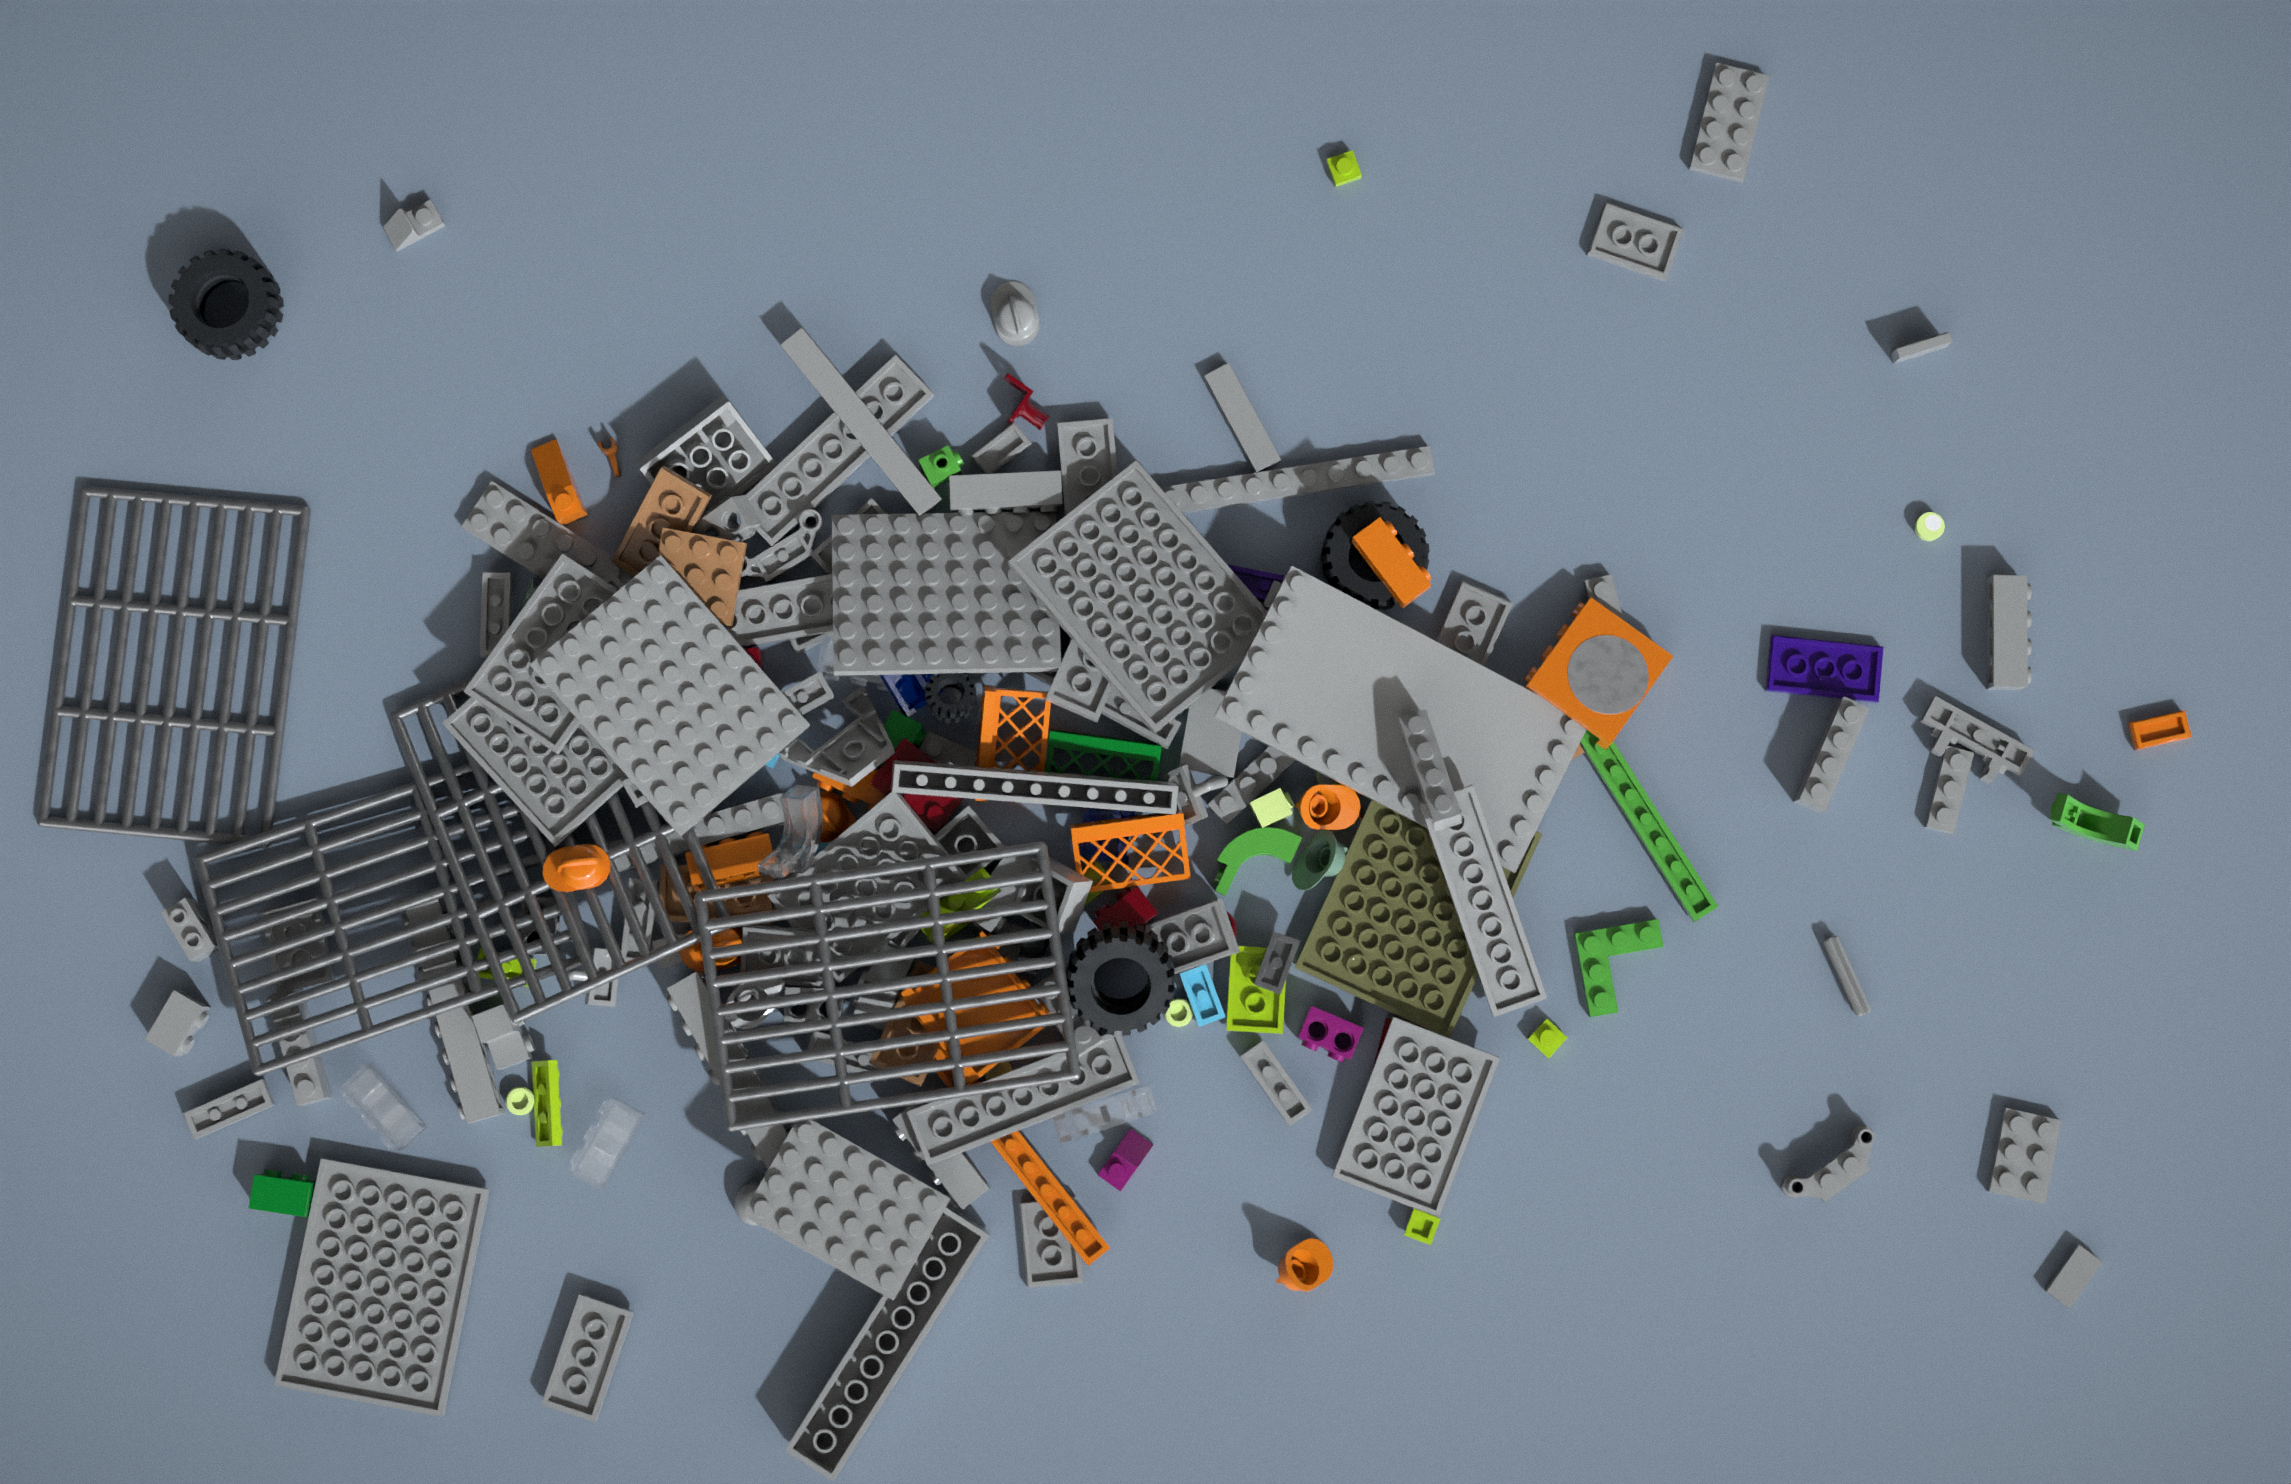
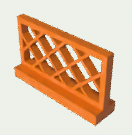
[975,685,1051,802]
[1069,810,1191,893]

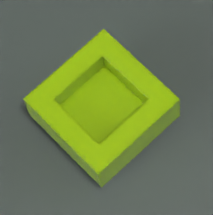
[1326,150,1362,187]
[1527,1018,1568,1059]
[1403,1208,1440,1245]

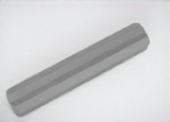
[1823,936,1871,1016]

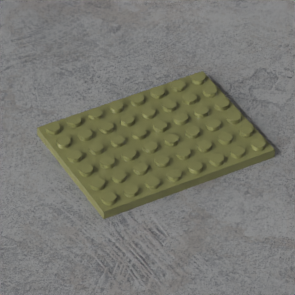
[1294,799,1542,1038]

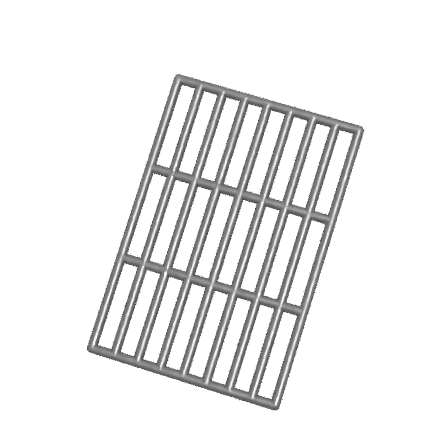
[37,485,311,848]
[390,675,730,1024]
[194,763,594,1076]
[695,842,1080,1132]

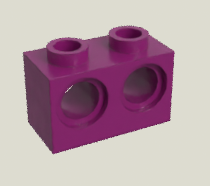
[1297,1006,1364,1063]

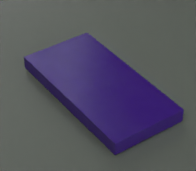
[1765,635,1884,703]

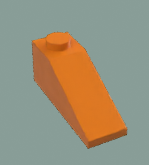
[531,439,588,526]

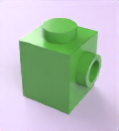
[919,445,964,489]

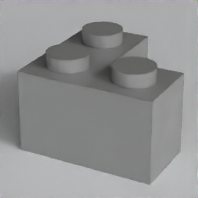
[852,945,914,1031]
[472,1004,535,1070]

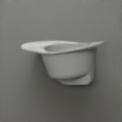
[991,281,1039,346]
[725,978,785,1029]

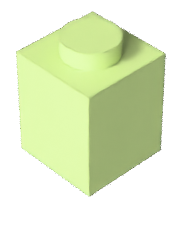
[1249,788,1295,828]

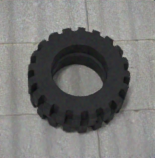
[168,249,284,360]
[1321,501,1430,611]
[1067,921,1175,1036]

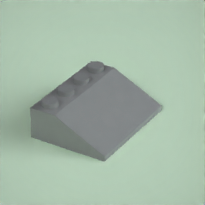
[635,395,777,531]

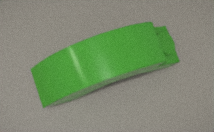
[2050,793,2145,851]
[1213,827,1302,896]

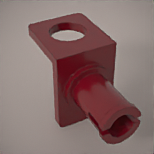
[1003,373,1050,431]

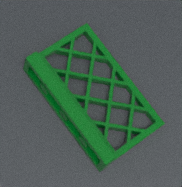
[1045,729,1162,781]

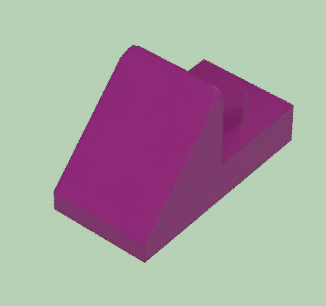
[1098,1128,1153,1192]

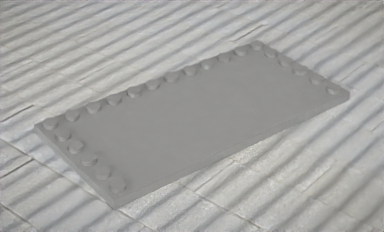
[1214,566,1586,873]

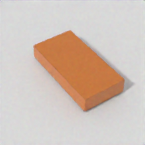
[2127,710,2192,750]

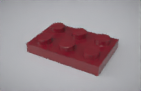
[869,738,964,833]

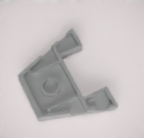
[778,686,895,787]

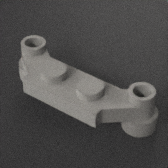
[741,509,823,584]
[1781,1125,1875,1202]

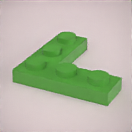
[1574,919,1664,1017]

